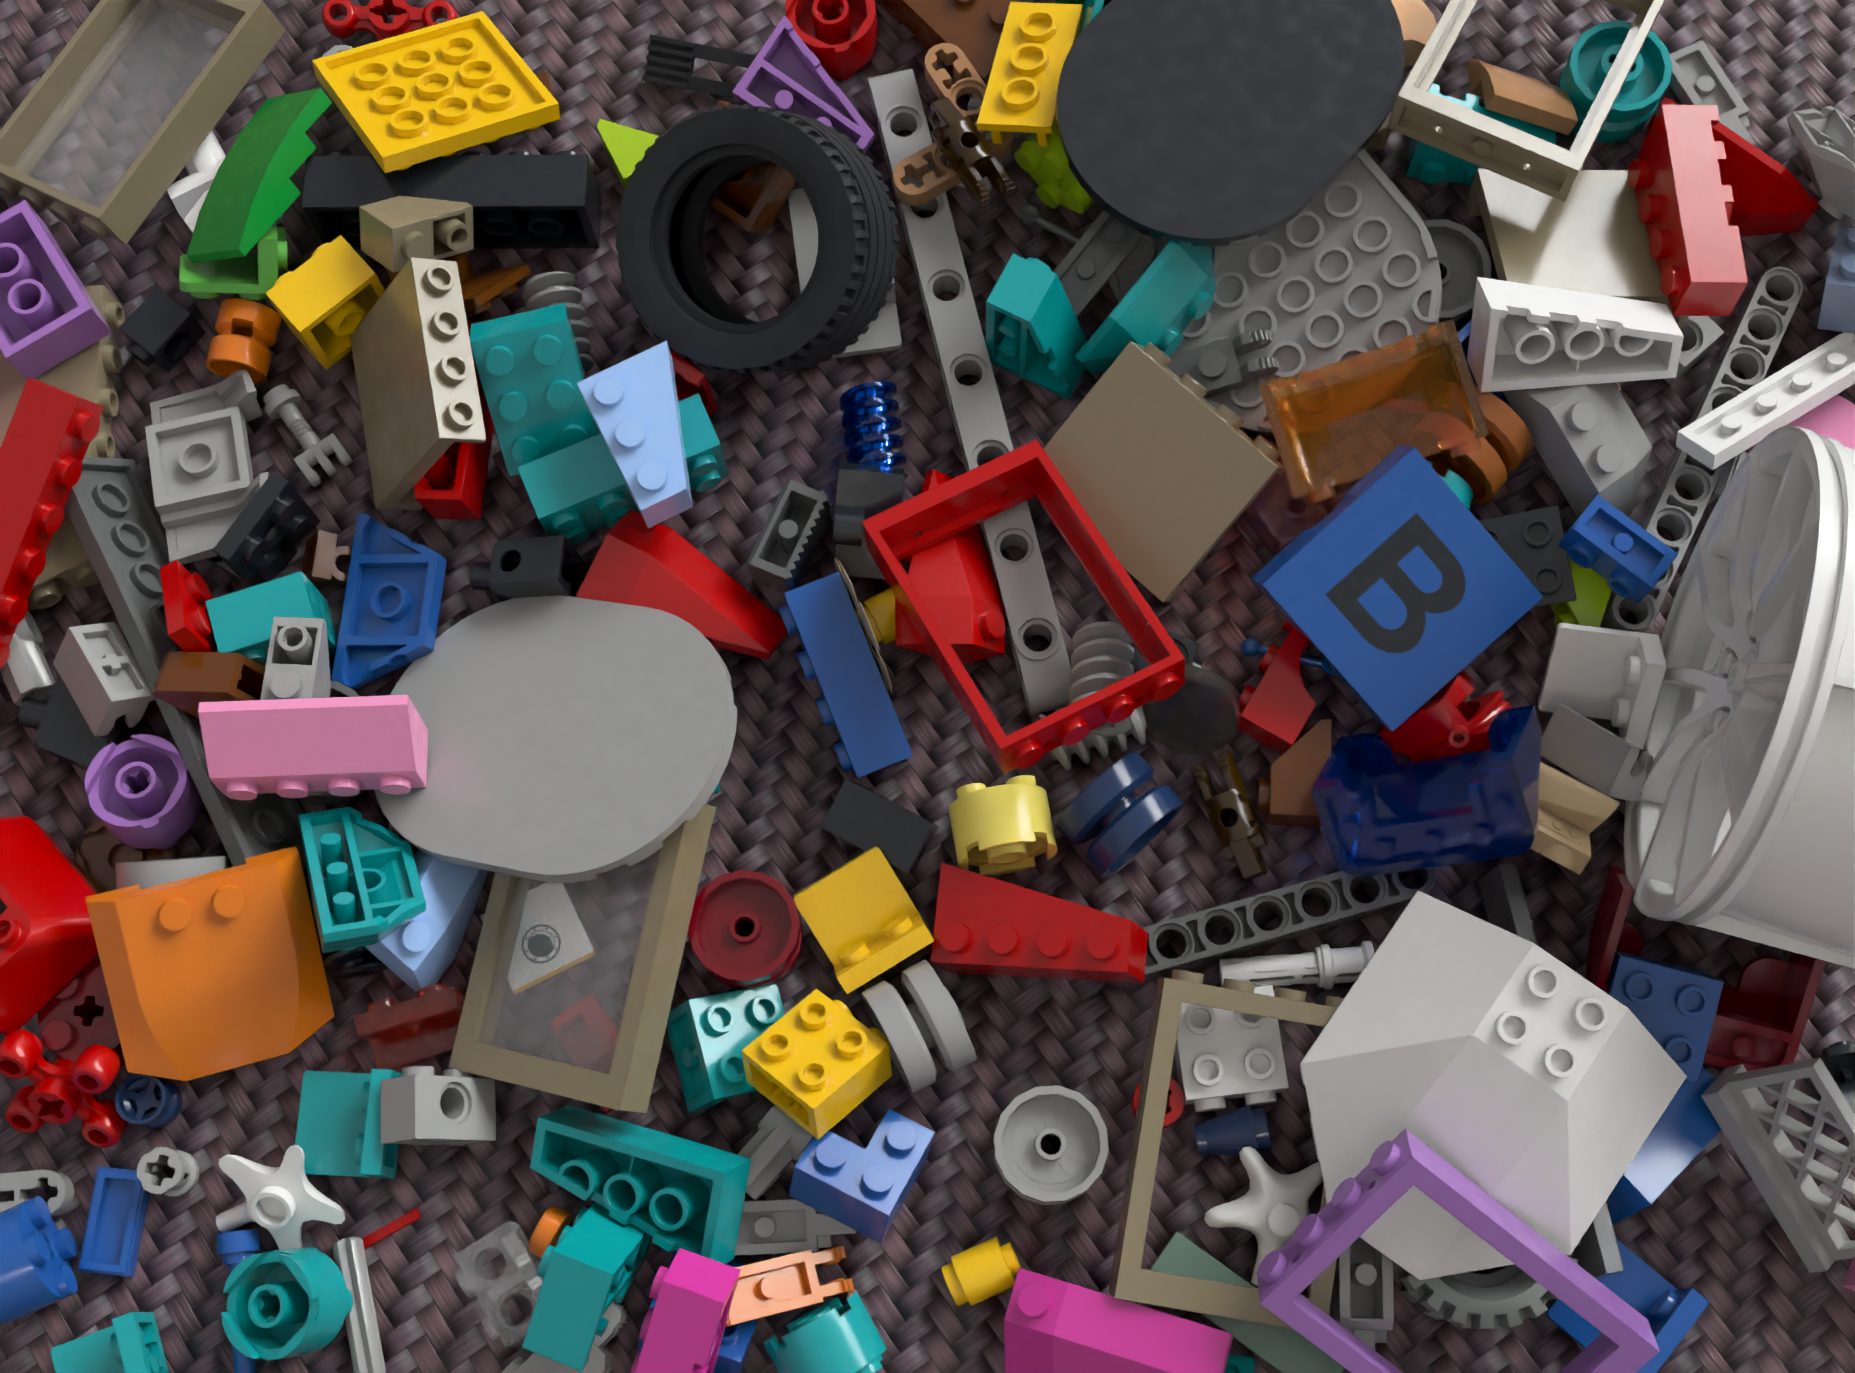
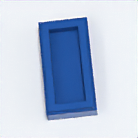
[77,1166,150,1277]

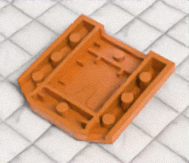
[85,846,335,1081]

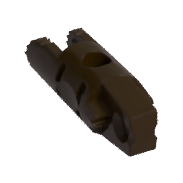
[928,97,1016,208]
[1190,750,1268,880]

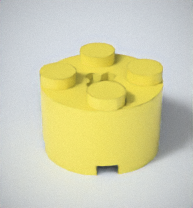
[949,775,1058,875]

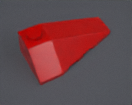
[576,509,788,660]

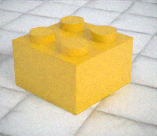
[266,235,385,370]

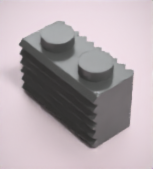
[746,480,832,594]

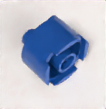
[0,1196,78,1324]

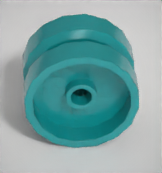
[1556,20,1672,143]

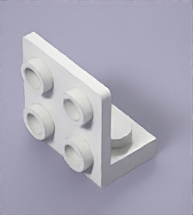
[1538,623,1667,750]

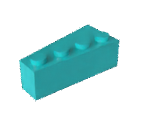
[530,1105,751,1264]

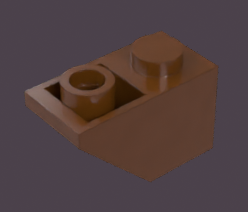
[152,651,265,718]

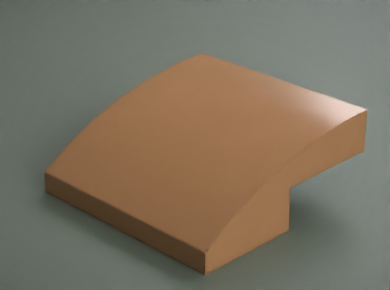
[1467,58,1578,135]

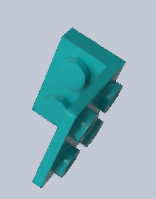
[666,984,785,1113]
[295,1069,402,1179]
[51,1312,169,1373]

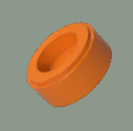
[528,1205,572,1258]

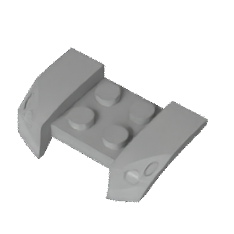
[145,369,269,564]

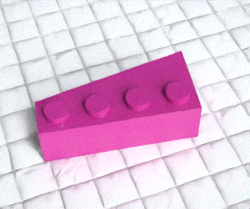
[630,1248,741,1373]

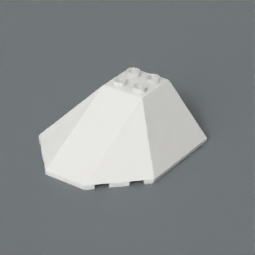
[1300,891,1687,1280]

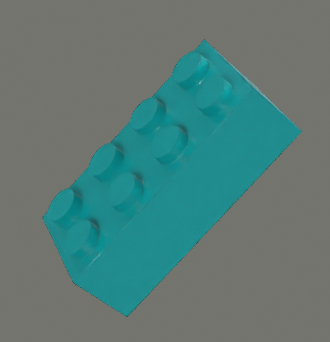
[517,393,729,546]

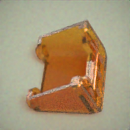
[1258,319,1490,505]

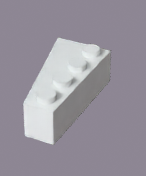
[1467,277,1684,393]

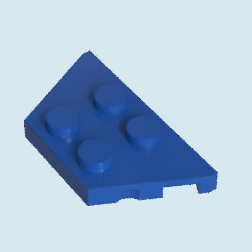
[331,513,447,690]

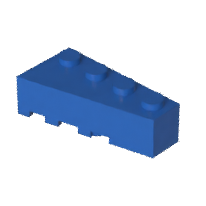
[778,572,913,778]

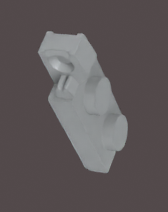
[1669,40,1756,146]
[735,1198,856,1256]

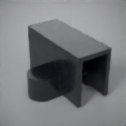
[832,462,905,579]

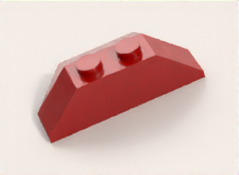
[1647,97,1819,237]

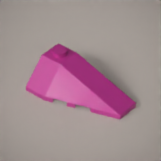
[1004,1268,1234,1373]

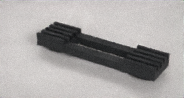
[642,34,828,98]

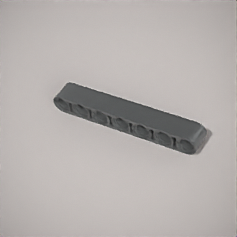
[1106,852,1437,987]

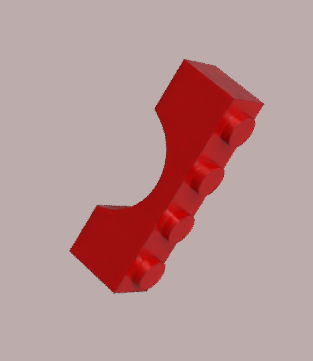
[1234,620,1316,755]

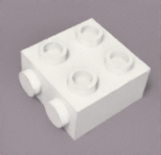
[1174,985,1289,1112]

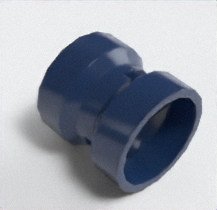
[115,1074,183,1129]

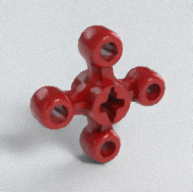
[321,0,458,41]
[0,1030,129,1148]

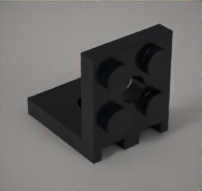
[207,472,320,587]

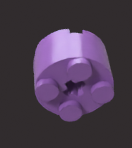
[84,734,202,850]

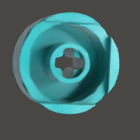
[221,1247,353,1360]
[763,1290,887,1373]

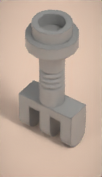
[263,384,353,488]

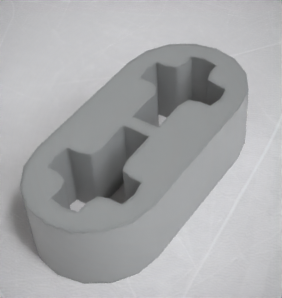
[0,1169,75,1218]

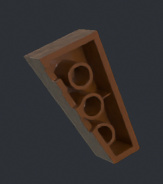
[875,0,1018,98]

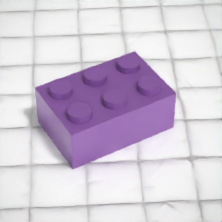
[0,200,112,379]

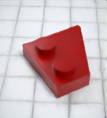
[160,560,217,652]

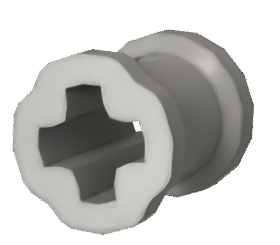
[137,1147,200,1197]

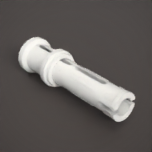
[1219,941,1374,990]

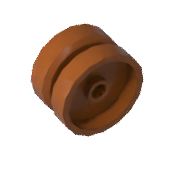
[1405,382,1534,505]

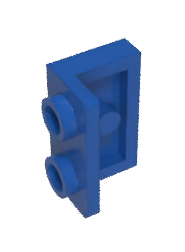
[1558,494,1678,604]

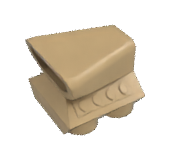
[1483,754,1620,875]

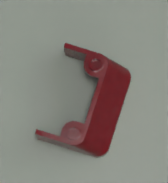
[1586,865,1826,1071]

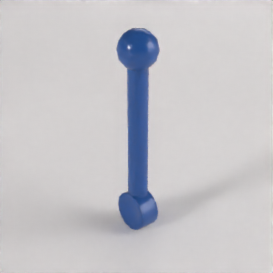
[1241,638,1334,675]

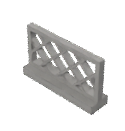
[1701,1058,1855,1273]

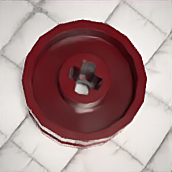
[688,870,805,990]

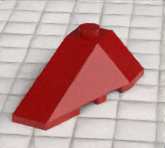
[895,469,1006,664]

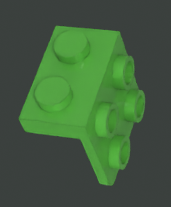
[179,222,288,300]

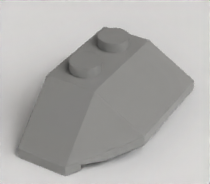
[1787,106,1855,221]
[1502,382,1652,518]

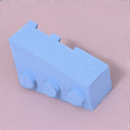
[577,340,693,528]

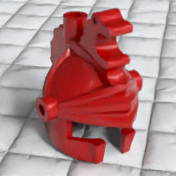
[1374,670,1534,792]

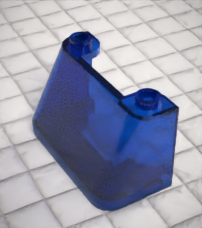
[1311,705,1541,877]

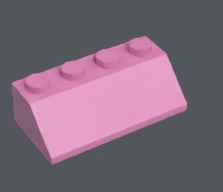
[198,695,428,800]

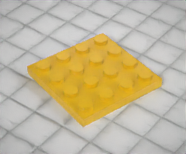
[312,11,560,173]

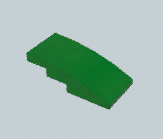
[186,88,332,263]

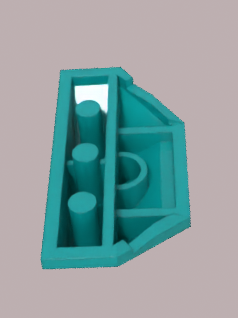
[1075,239,1216,374]
[298,807,426,953]

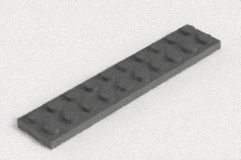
[65,456,308,875]

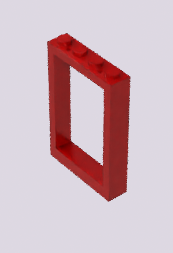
[861,439,1185,774]

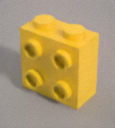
[741,989,892,1140]

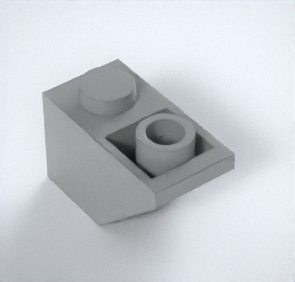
[260,616,331,700]

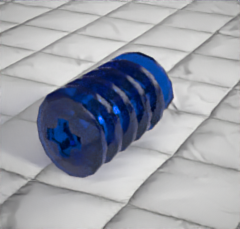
[839,381,908,480]

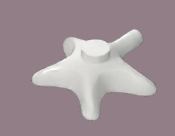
[216,1145,345,1250]
[1204,1146,1323,1286]

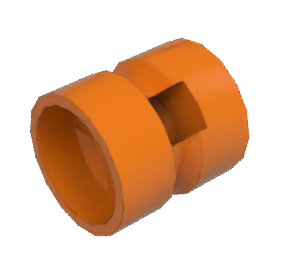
[205,298,281,384]

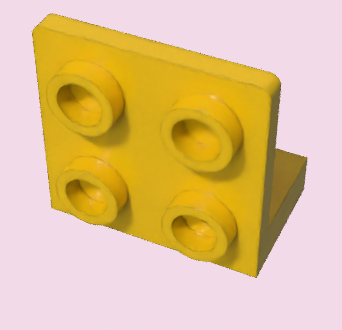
[793,846,934,994]

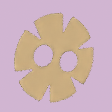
[834,558,892,694]

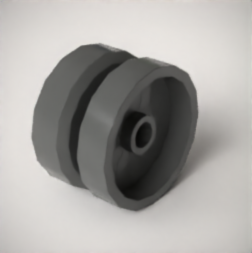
[1423,219,1491,339]

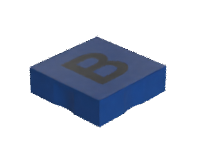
[1251,445,1543,732]

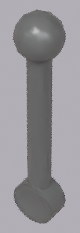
[1021,205,1080,245]

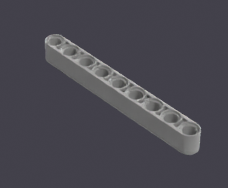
[1600,267,1803,633]

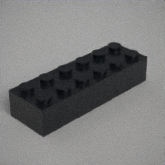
[302,151,602,249]

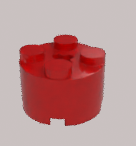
[785,0,878,81]

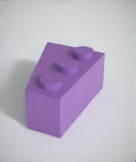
[732,15,874,156]

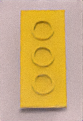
[977,2,1083,147]

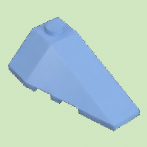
[364,850,489,997]

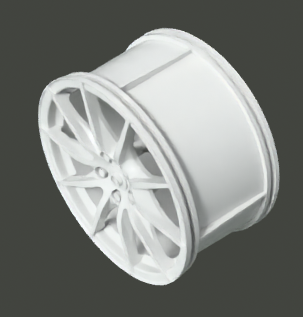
[1624,425,1855,969]

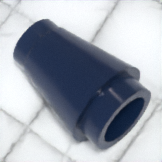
[1194,1105,1272,1155]

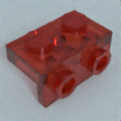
[353,983,466,1070]

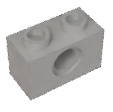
[381,1066,496,1146]

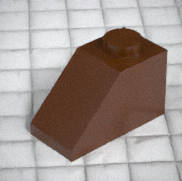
[1256,719,1332,827]

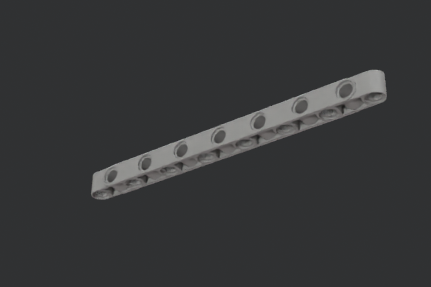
[867,69,1072,716]

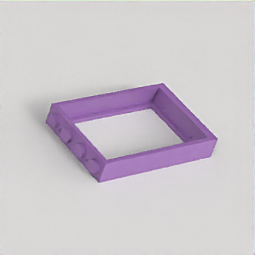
[1256,1129,1660,1373]

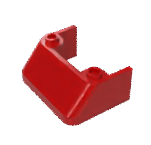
[0,815,99,1035]

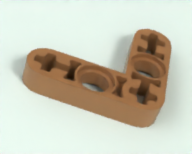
[893,43,1014,206]

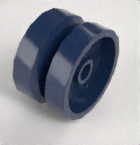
[1055,752,1184,878]

